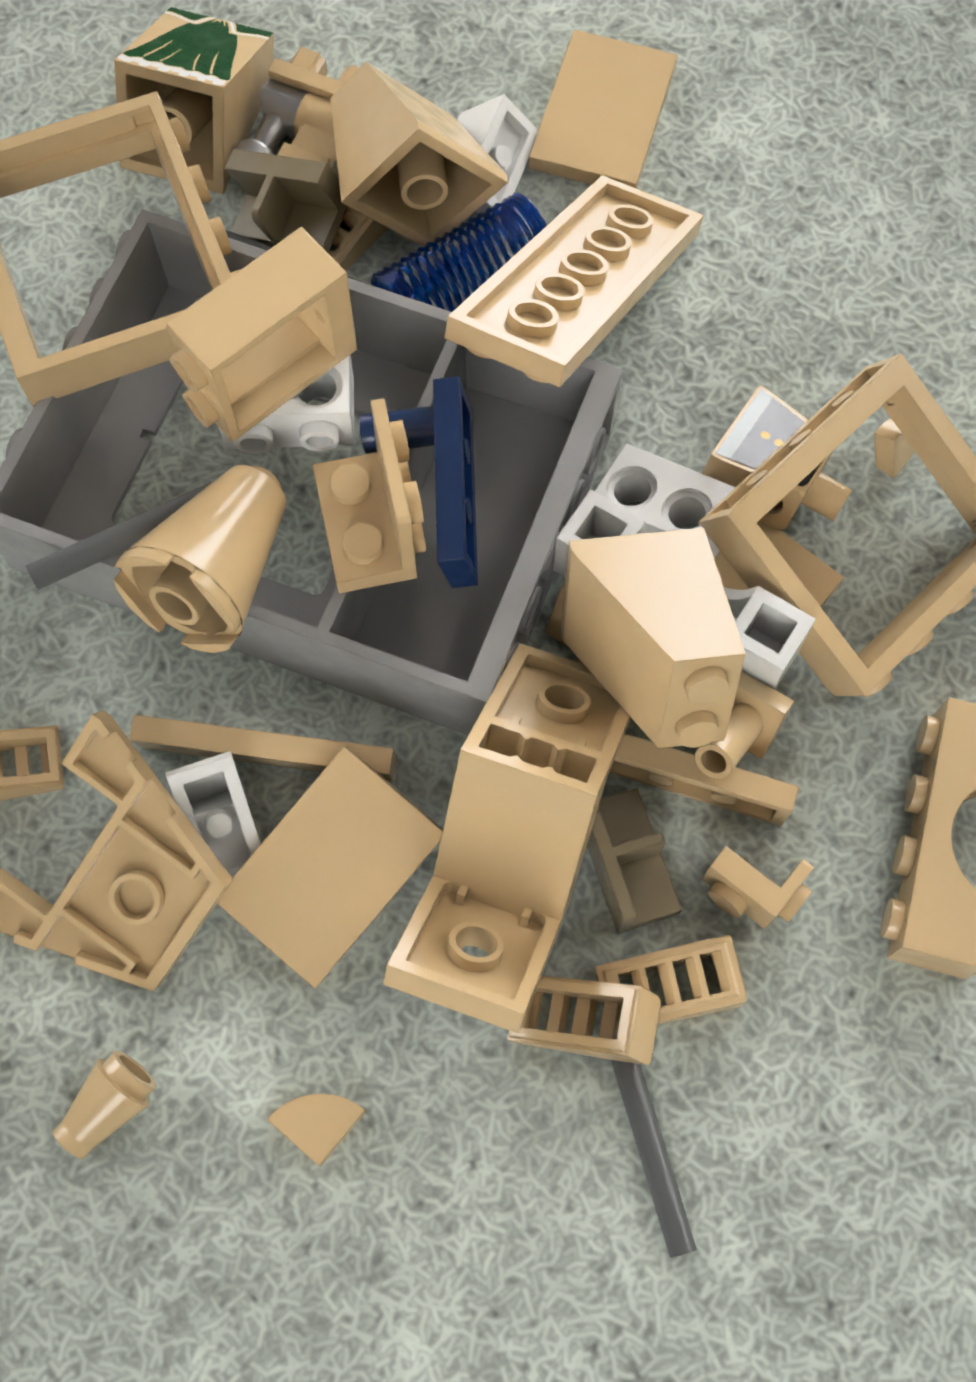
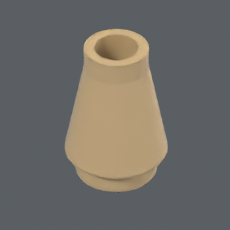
[53,1050,156,1159]

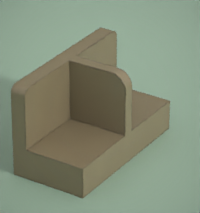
[224,148,348,253]
[587,788,682,934]

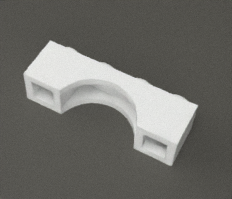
[553,489,816,689]

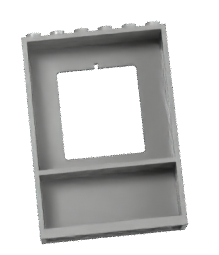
[0,209,623,735]

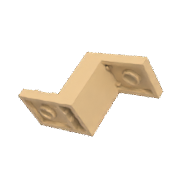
[383,643,631,1034]

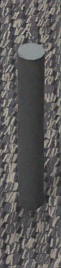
[26,482,211,590]
[611,1060,697,1258]

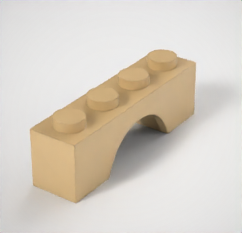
[880,697,976,979]

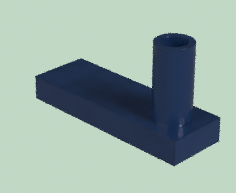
[360,376,478,588]

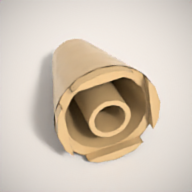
[114,465,287,653]

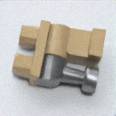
[235,47,360,178]

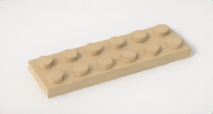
[444,176,704,388]

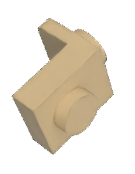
[702,846,814,929]

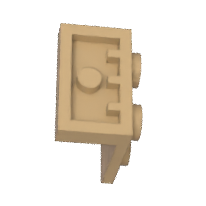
[312,398,426,594]

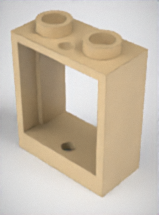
[166,227,357,442]

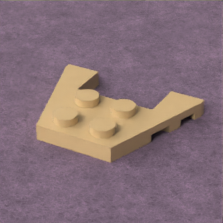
[0,710,233,992]

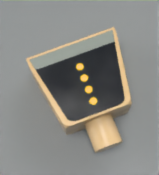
[702,385,852,530]

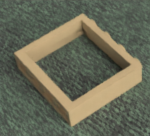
[0,91,241,407]
[698,353,976,697]

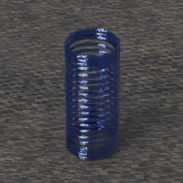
[371,193,547,312]

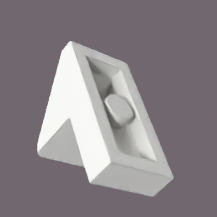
[165,751,261,878]

